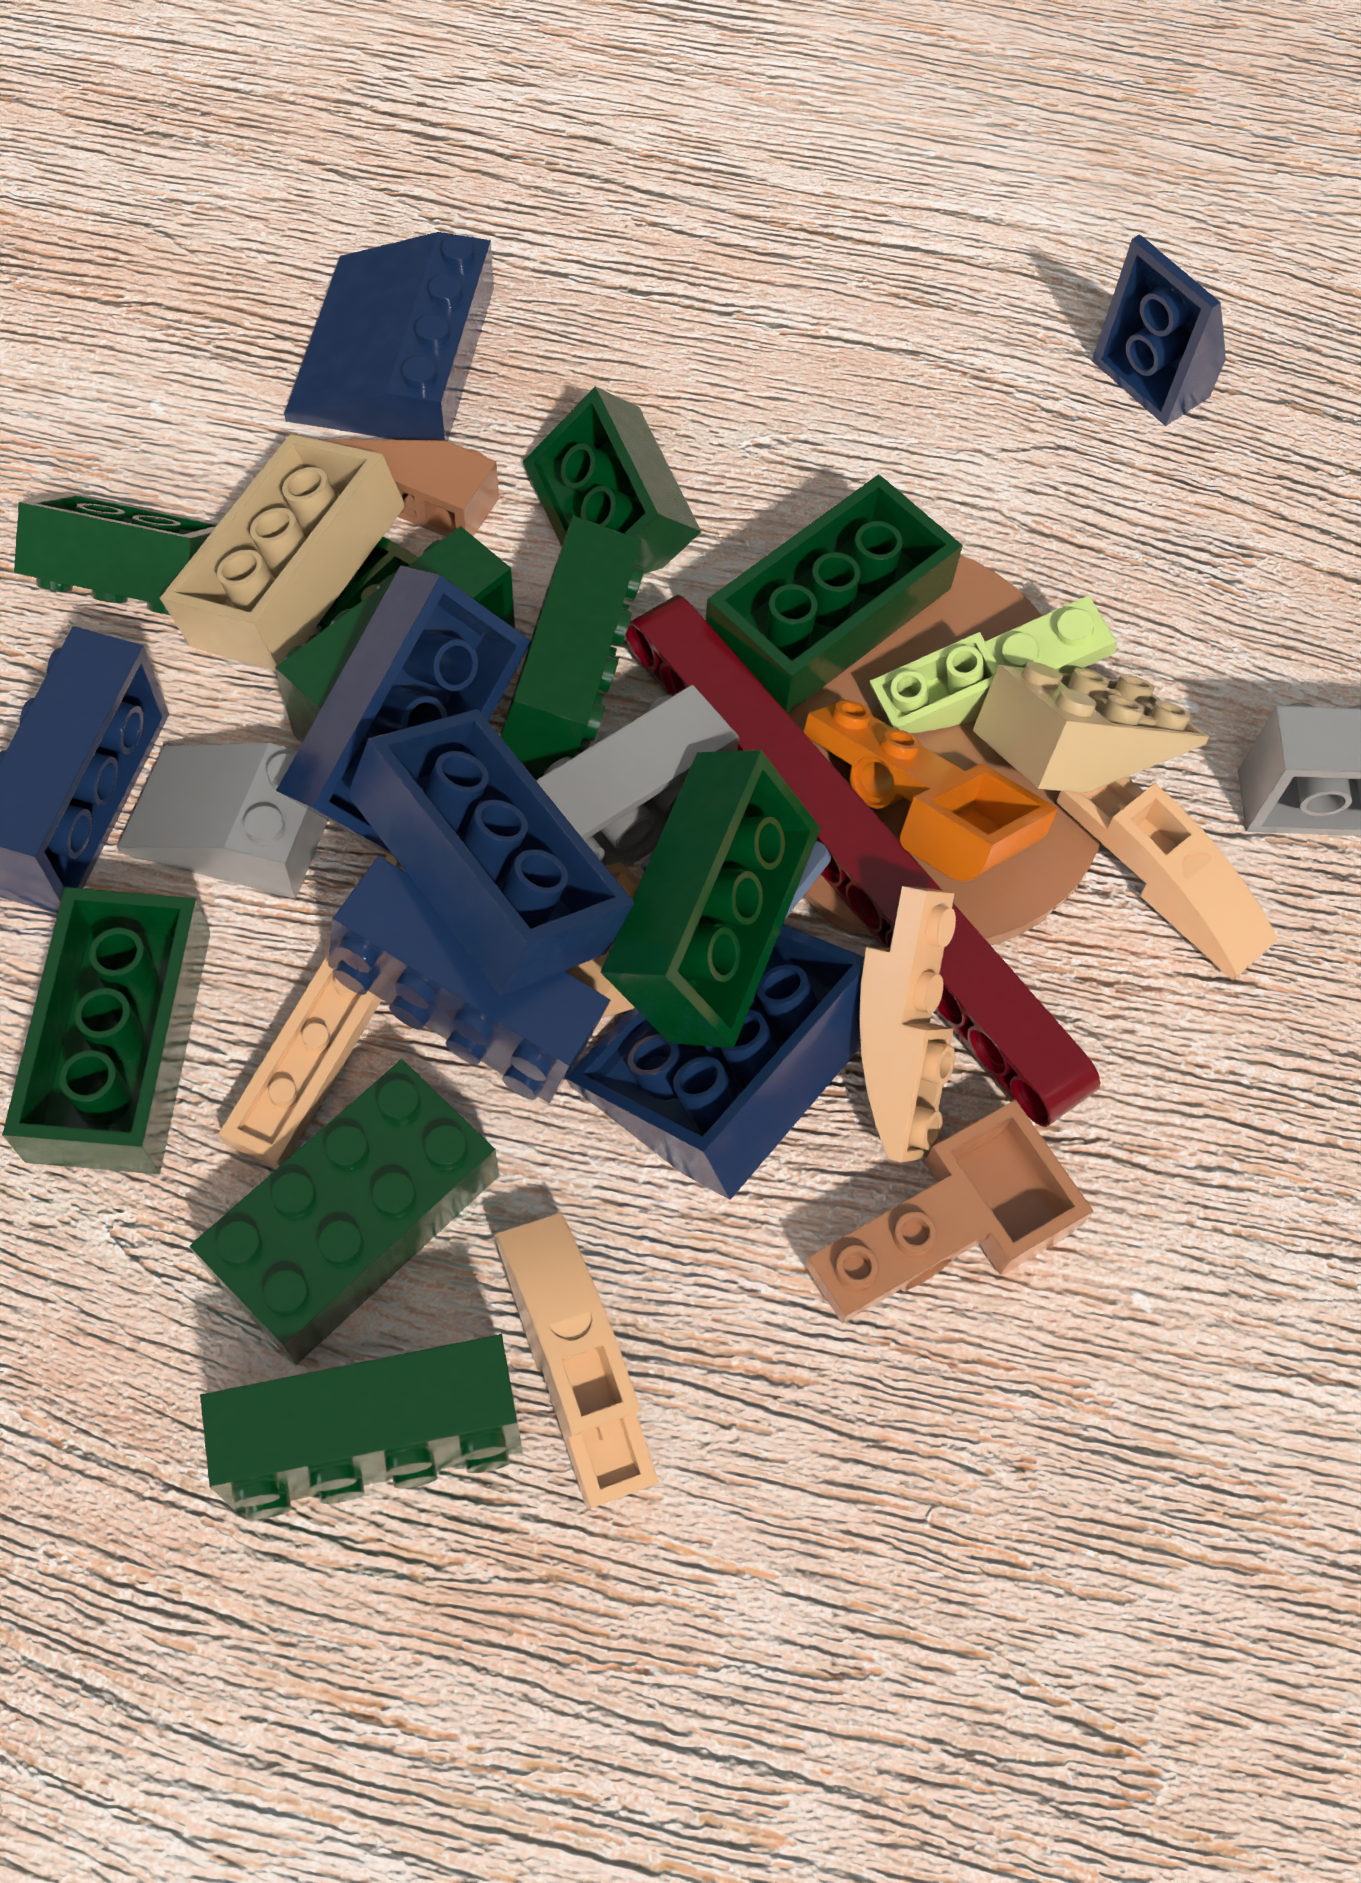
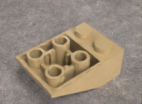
[973,662,1209,793]

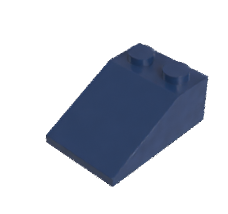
[1092,234,1226,426]

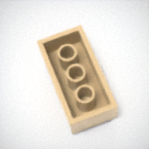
[160,433,406,671]

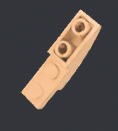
[1056,777,1278,980]
[859,886,956,1163]
[494,1212,659,1509]

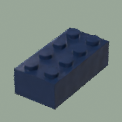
[276,566,532,856]
[0,626,169,914]
[348,709,635,996]
[328,855,611,1104]

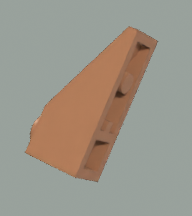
[318,439,499,537]

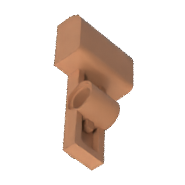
[805,1099,1094,1324]

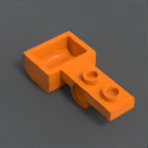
[803,699,1058,881]

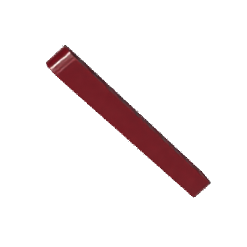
[626,595,1101,1127]

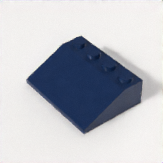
[284,232,494,441]
[565,924,865,1200]

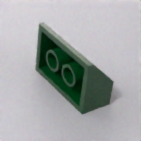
[522,386,702,574]
[14,493,218,615]

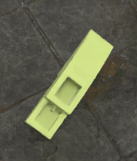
[869,595,1117,733]

